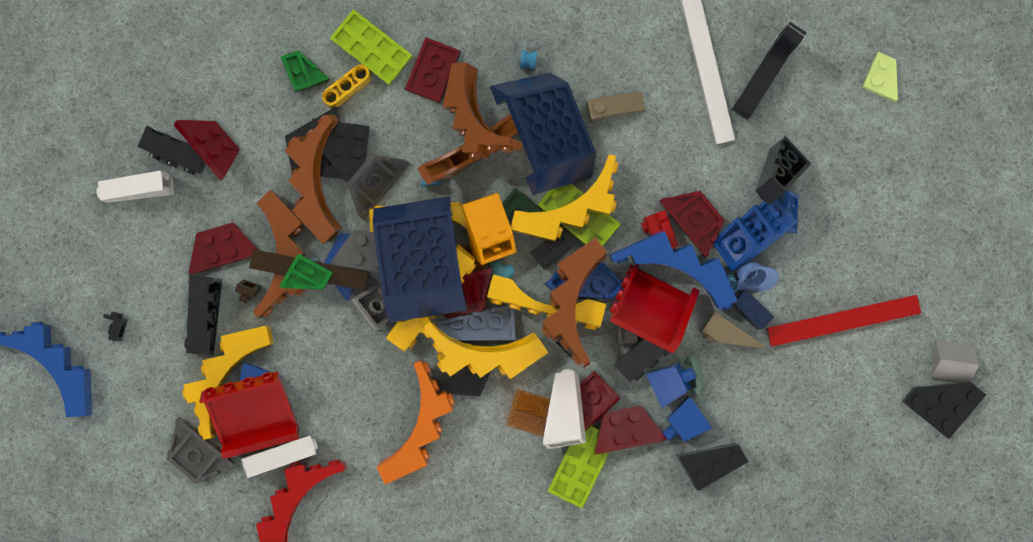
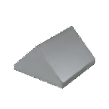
[352,283,389,331]
[931,340,979,382]

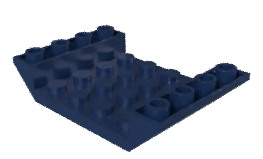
[490,73,596,195]
[373,196,467,323]

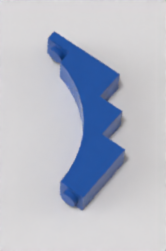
[609,231,737,310]

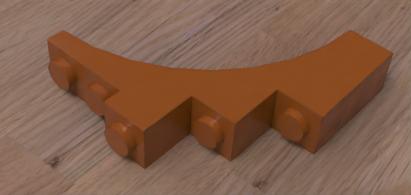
[443,62,522,160]
[285,114,343,244]
[417,114,519,185]
[252,190,307,318]
[541,237,607,369]

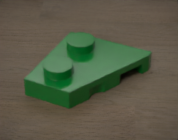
[281,50,329,93]
[279,254,333,290]

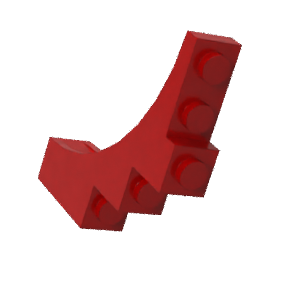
[256,459,347,542]

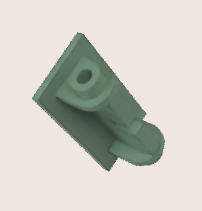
[679,354,705,395]

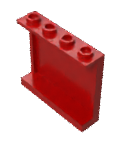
[609,264,700,354]
[199,371,300,459]

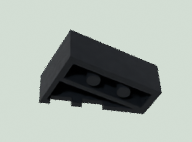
[137,125,206,175]
[615,339,671,382]
[676,443,749,491]

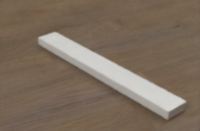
[680,0,735,145]

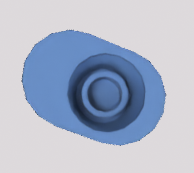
[737,261,779,292]

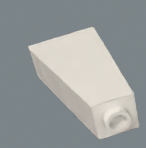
[96,171,174,203]
[543,369,586,449]
[240,436,318,478]

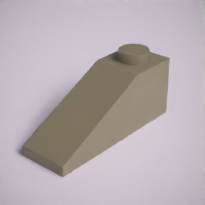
[586,92,646,123]
[700,312,764,348]

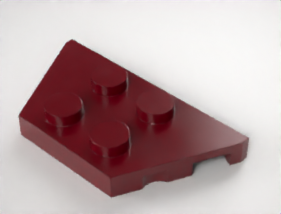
[173,120,240,181]
[659,191,724,258]
[189,222,259,275]
[443,268,493,319]
[593,406,666,455]

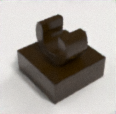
[235,279,261,303]

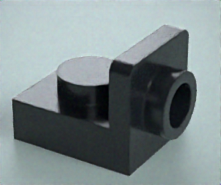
[103,311,128,341]

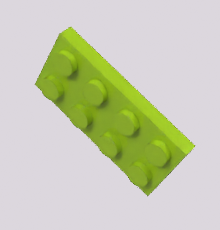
[330,9,413,86]
[537,184,621,246]
[547,426,609,509]

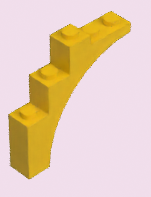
[511,154,619,242]
[421,317,548,379]
[182,325,274,440]

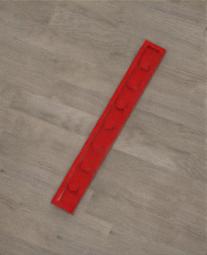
[766,295,921,347]

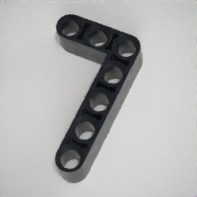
[732,22,807,120]

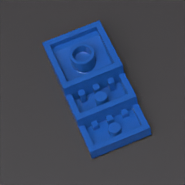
[713,198,797,271]

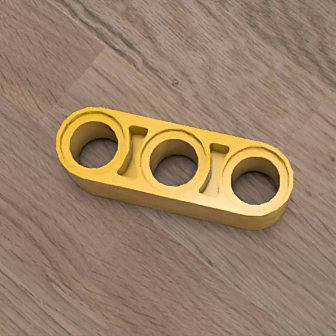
[322,65,371,108]

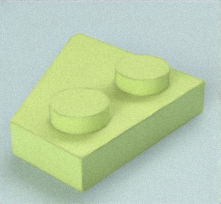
[862,52,898,102]

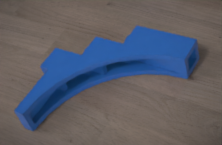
[0,322,92,417]

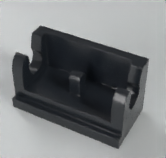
[530,230,574,269]

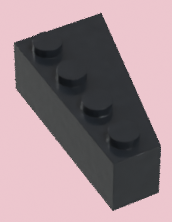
[756,136,811,205]
[184,275,223,355]

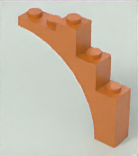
[377,358,455,484]

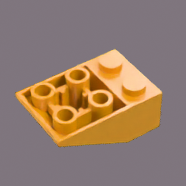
[462,193,517,265]

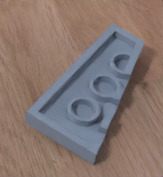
[437,304,516,342]

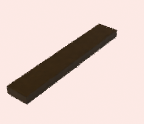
[249,249,369,291]

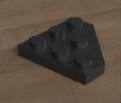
[311,118,370,181]
[902,382,986,439]

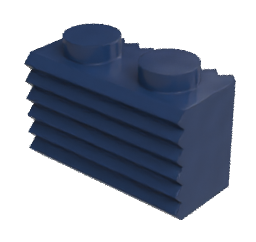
[733,290,774,330]

